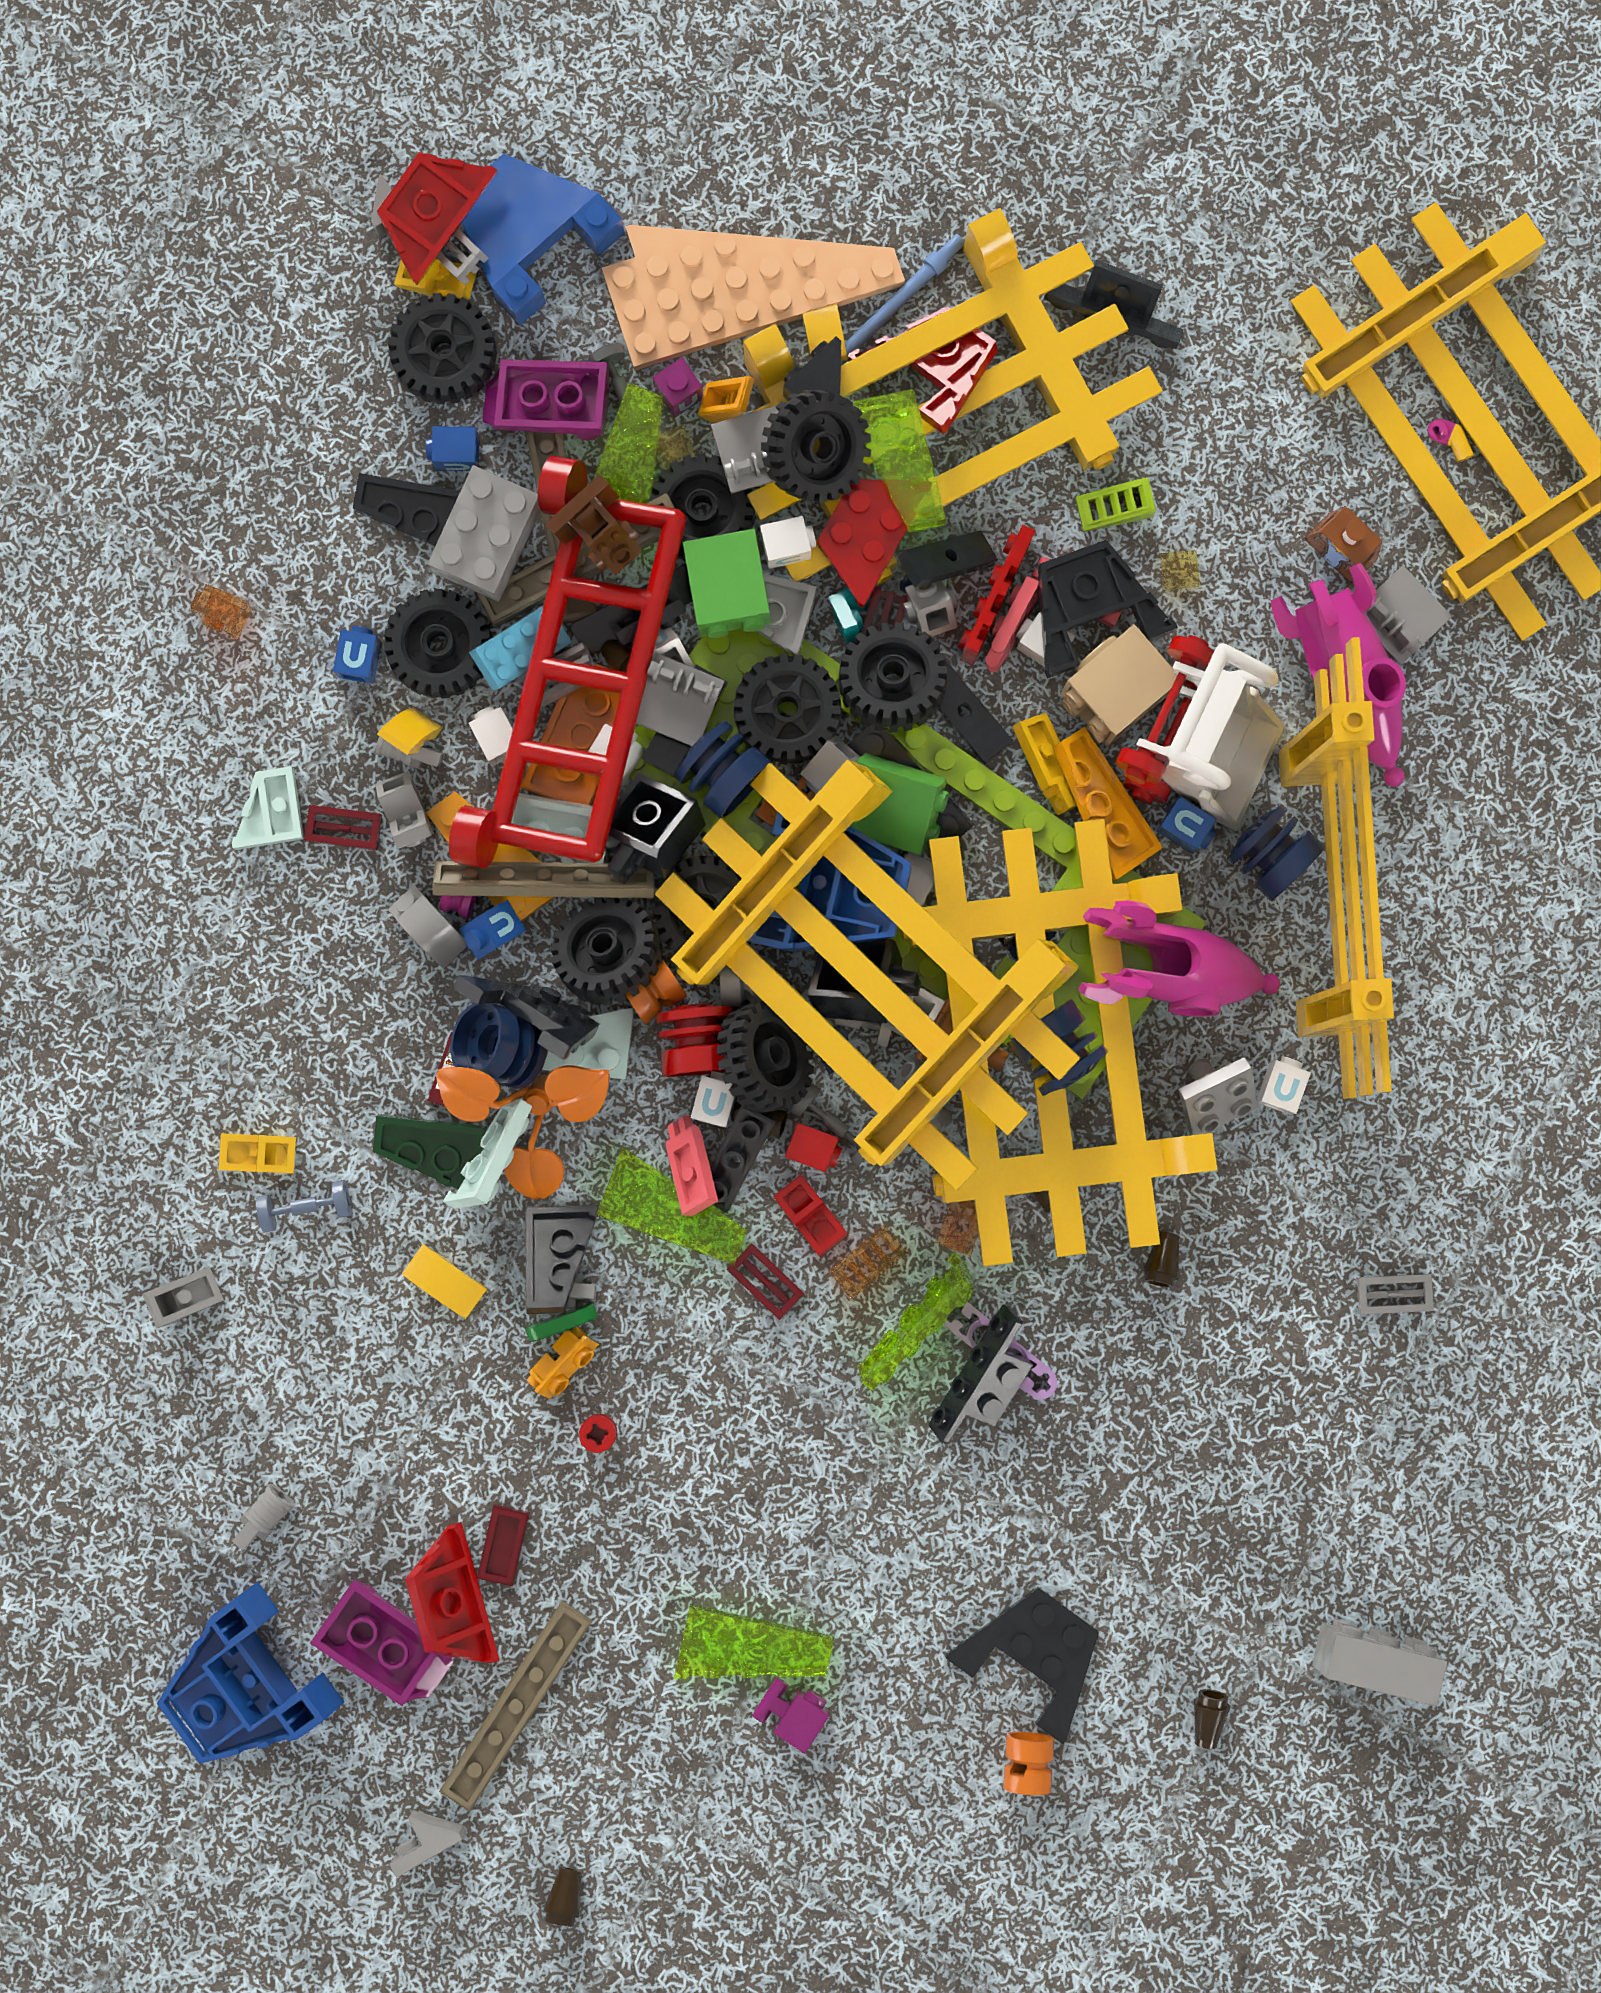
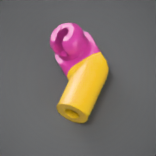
[1427,419,1474,463]

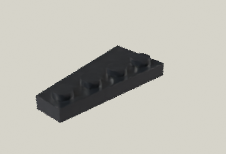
[353,473,461,546]
[848,723,975,839]

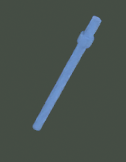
[841,234,965,365]

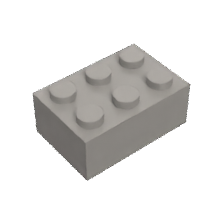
[428,465,541,602]
[1312,1618,1447,1707]

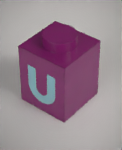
[652,358,703,418]

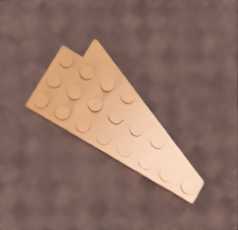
[602,225,905,371]

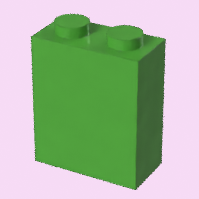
[683,529,772,638]
[851,753,949,856]

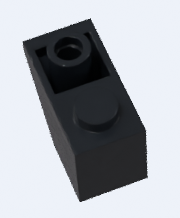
[783,336,841,399]

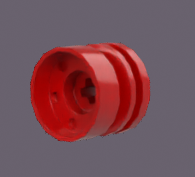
[656,1003,733,1077]

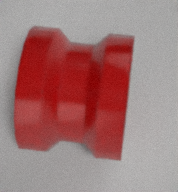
[579,1414,617,1453]

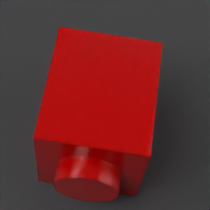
[785,1122,842,1173]

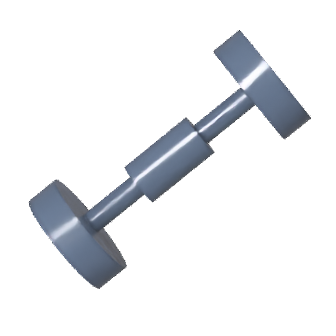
[256,1180,352,1233]

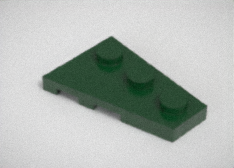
[373,1114,487,1189]

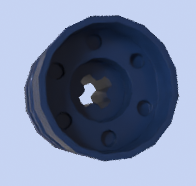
[675,721,772,819]
[1227,803,1326,901]
[1007,999,1108,1096]
[450,1002,548,1089]

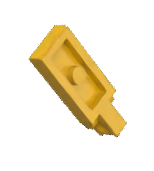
[1012,713,1077,815]

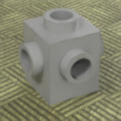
[903,581,958,637]

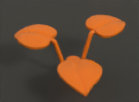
[436,1065,610,1200]

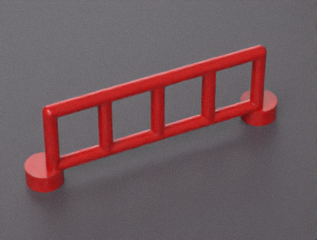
[449,456,686,869]

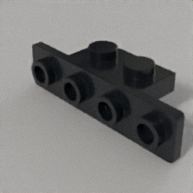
[1044,260,1184,349]
[570,563,693,655]
[929,1304,1033,1444]

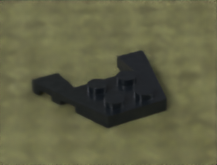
[1038,540,1178,679]
[453,975,600,1060]
[945,1586,1099,1744]

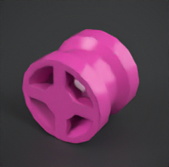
[439,895,478,919]

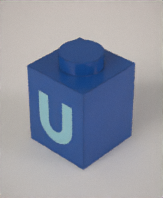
[426,426,479,471]
[333,626,382,684]
[1156,796,1217,854]
[459,900,526,960]

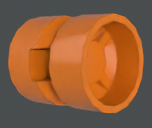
[625,959,687,1024]
[1003,1731,1054,1795]

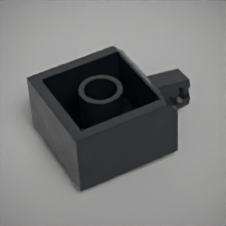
[606,773,706,884]
[807,938,921,1023]

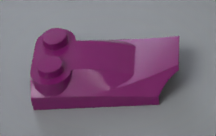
[482,359,609,441]
[310,1579,454,1706]

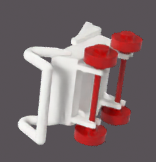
[1115,635,1285,831]

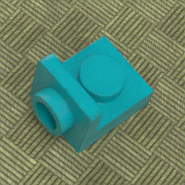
[828,588,868,645]

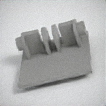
[711,406,779,494]
[1365,565,1453,665]
[636,653,724,746]

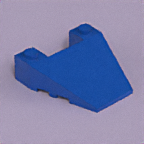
[461,153,625,326]
[748,811,913,953]
[157,1582,344,1764]

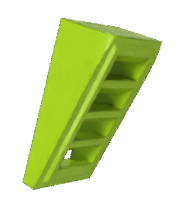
[1075,477,1156,532]

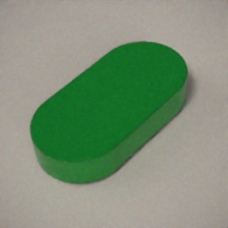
[525,1303,598,1342]

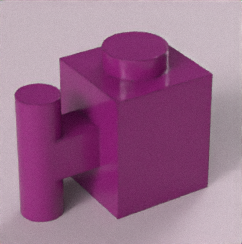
[752,1677,829,1754]

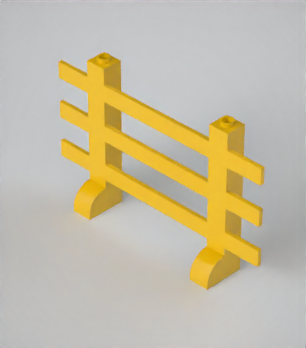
[1290,202,1601,642]
[743,208,1163,586]
[1279,637,1394,1099]
[655,759,1081,1190]
[901,819,1217,1266]

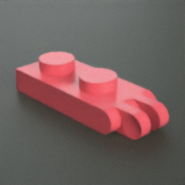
[985,576,1039,673]
[665,1115,718,1217]

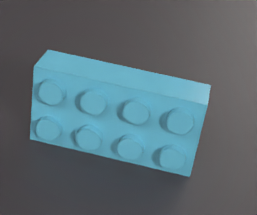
[469,605,571,691]

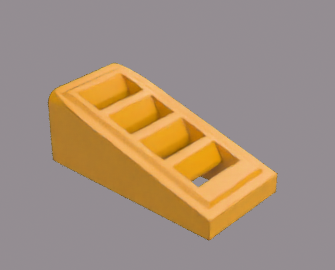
[698,376,755,424]

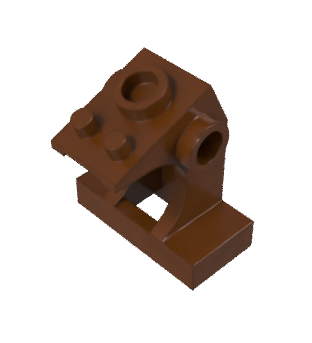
[545,474,643,576]

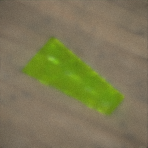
[592,383,664,504]
[852,389,946,532]
[596,1147,747,1266]

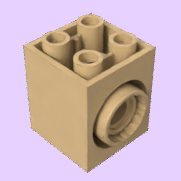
[1060,624,1177,748]

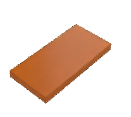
[521,663,621,806]

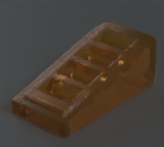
[828,1225,907,1300]

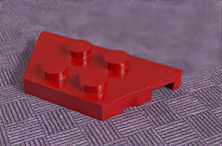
[377,152,497,285]
[817,479,932,608]
[405,1522,500,1663]

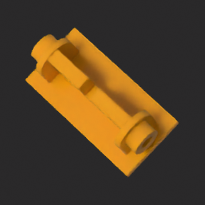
[527,1326,599,1399]

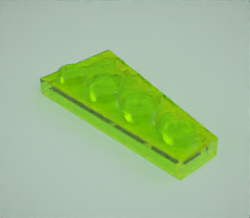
[858,1251,974,1391]
[674,1604,834,1679]

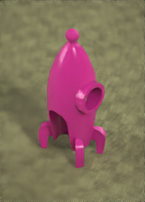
[1270,563,1406,787]
[1078,900,1281,1017]

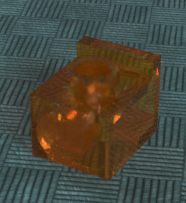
[191,584,252,640]
[934,1200,979,1257]

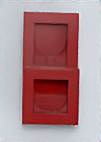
[773,1174,849,1258]

